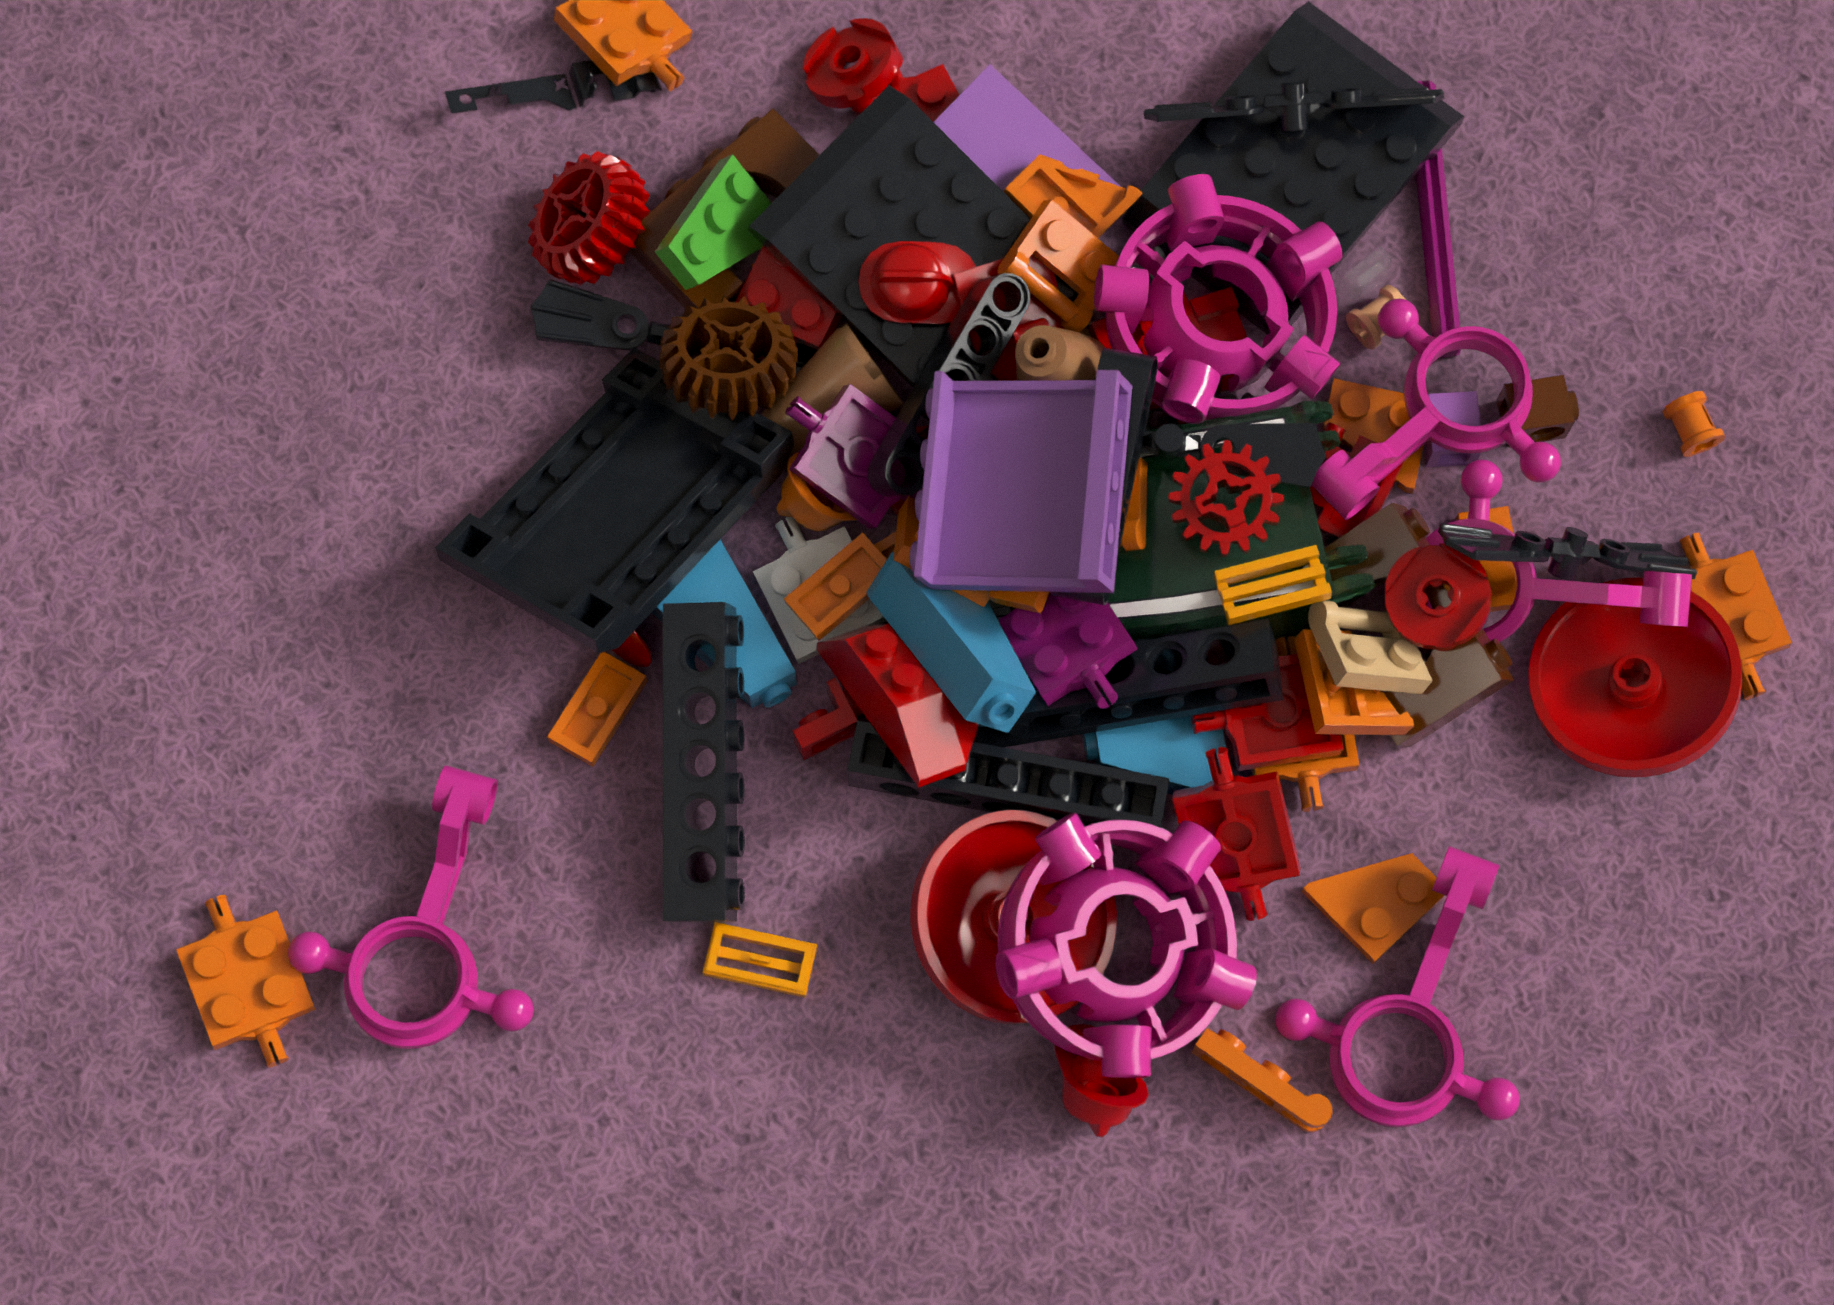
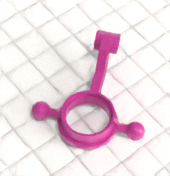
[1312,298,1561,520]
[1426,460,1692,642]
[288,765,534,1049]
[1275,846,1520,1127]

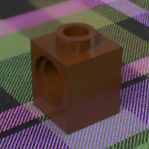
[1496,375,1579,447]

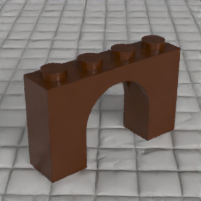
[629,108,820,309]
[1290,503,1514,747]

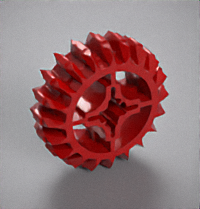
[528,151,650,286]

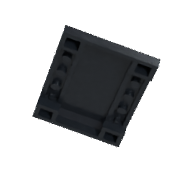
[1122,1,1464,335]
[747,85,1078,388]
[435,348,794,653]

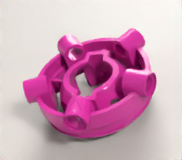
[1094,174,1342,424]
[996,813,1257,1078]

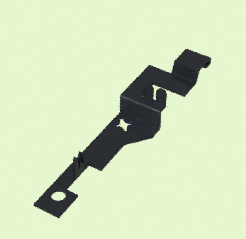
[444,60,662,114]

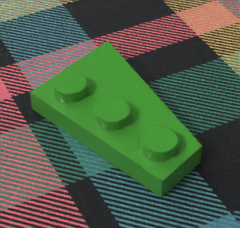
[654,154,771,290]

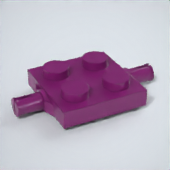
[785,384,924,529]
[998,592,1138,708]

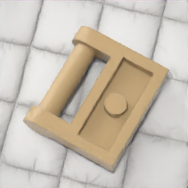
[1308,600,1433,694]

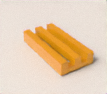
[1213,545,1332,625]
[702,922,818,998]

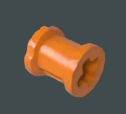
[1662,391,1725,457]

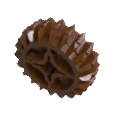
[659,295,798,421]

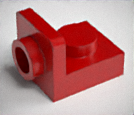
[793,677,863,761]

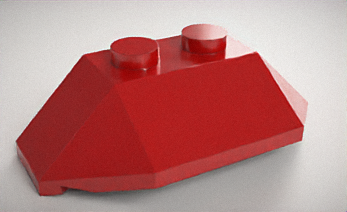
[816,623,979,787]

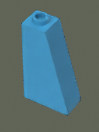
[652,540,797,708]
[866,552,1036,733]

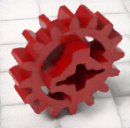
[1168,440,1284,557]

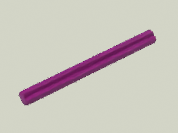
[1416,80,1461,358]

